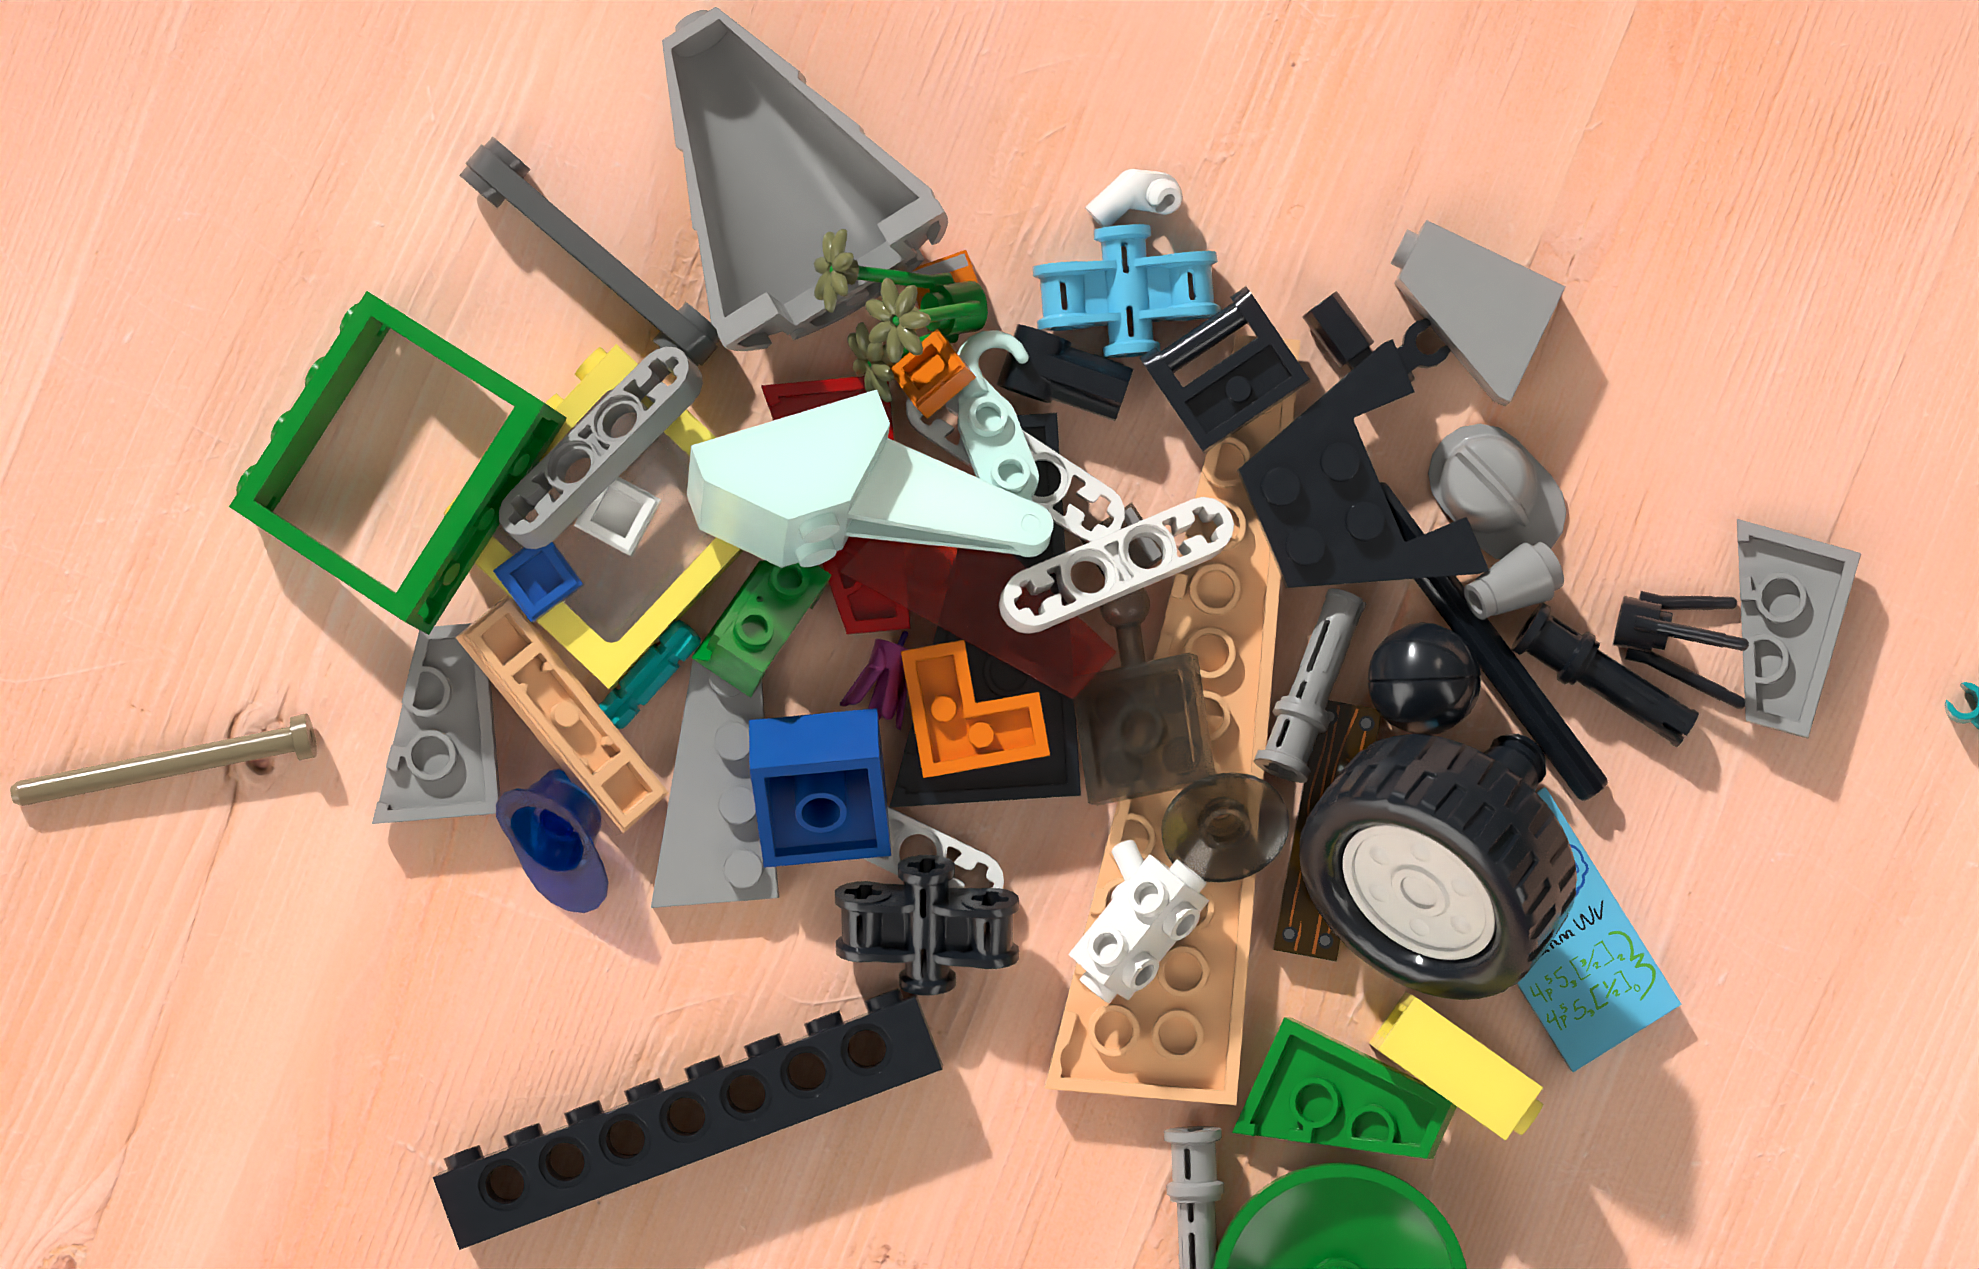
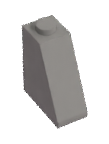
[1391,220,1566,406]

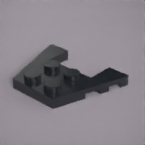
[1237,339,1489,588]

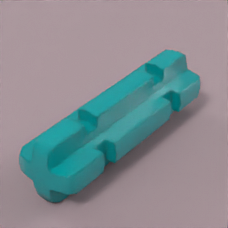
[599,620,701,729]

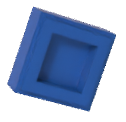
[493,541,584,623]

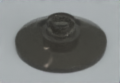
[1161,772,1290,883]

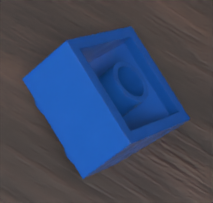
[749,708,892,868]

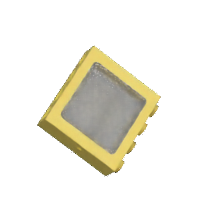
[443,344,744,690]

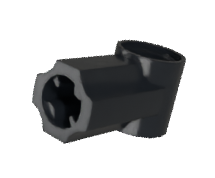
[997,324,1133,421]

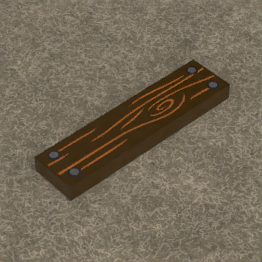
[1273,700,1381,962]

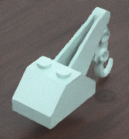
[687,330,1053,568]

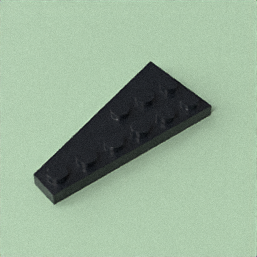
[889,413,1081,808]

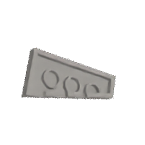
[651,648,779,908]

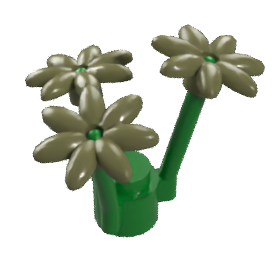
[813,229,988,402]

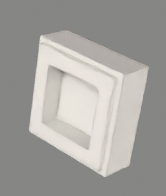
[574,477,662,557]

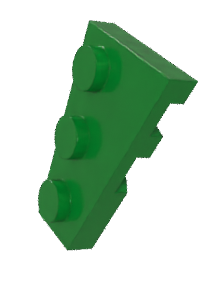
[1232,1017,1457,1159]

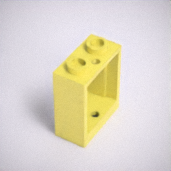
[1369,991,1543,1141]

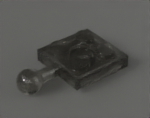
[1070,588,1217,806]

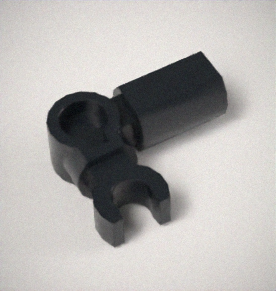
[1302,291,1451,382]

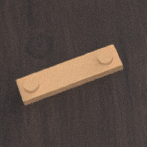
[455,595,669,835]

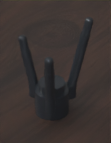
[1612,591,1749,709]

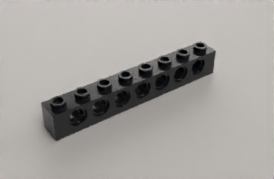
[433,988,943,1250]

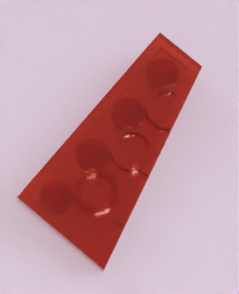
[840,539,1117,700]

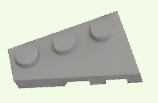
[1737,519,1861,739]

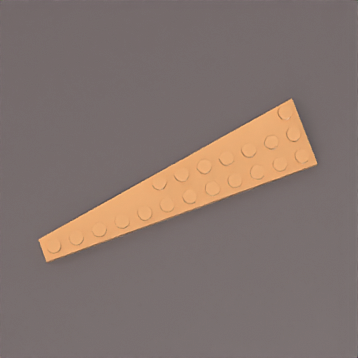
[1044,334,1300,1105]

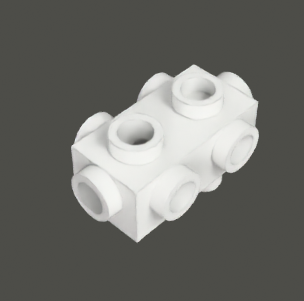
[1068,840,1209,1004]

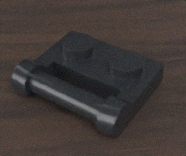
[1140,286,1310,453]

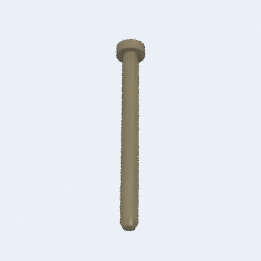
[10,714,317,806]

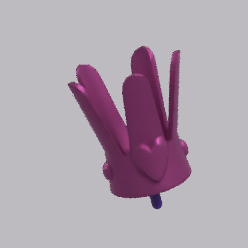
[840,631,908,731]

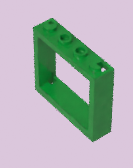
[229,291,567,635]

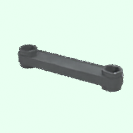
[459,137,720,366]

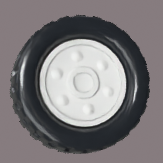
[1299,734,1577,1000]

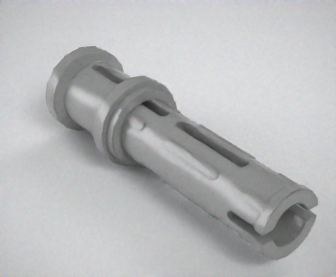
[1254,588,1366,783]
[1164,1126,1224,1269]

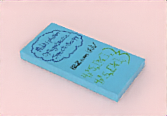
[1517,787,1682,1072]

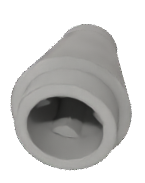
[1464,542,1564,620]

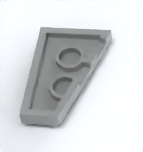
[372,623,502,824]

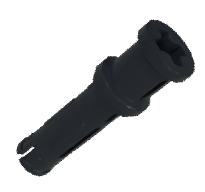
[1511,602,1699,747]

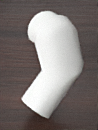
[1085,169,1183,227]

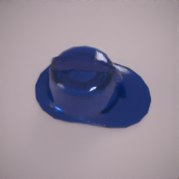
[496,769,609,913]

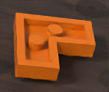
[901,640,1050,778]

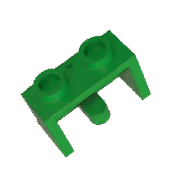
[691,560,831,698]

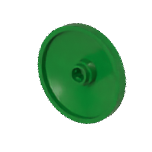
[1213,1163,1467,1269]

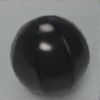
[1367,622,1481,735]

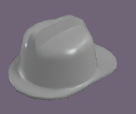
[1428,424,1566,560]

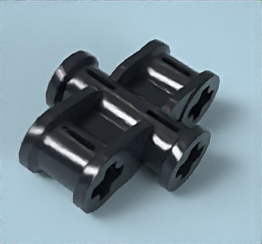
[835,855,1019,996]

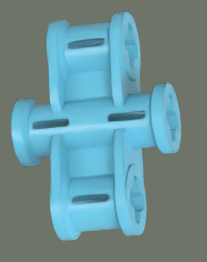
[1033,224,1222,358]

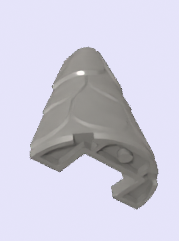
[662,7,948,351]

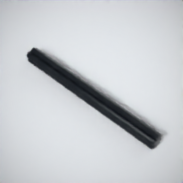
[1380,482,1608,801]

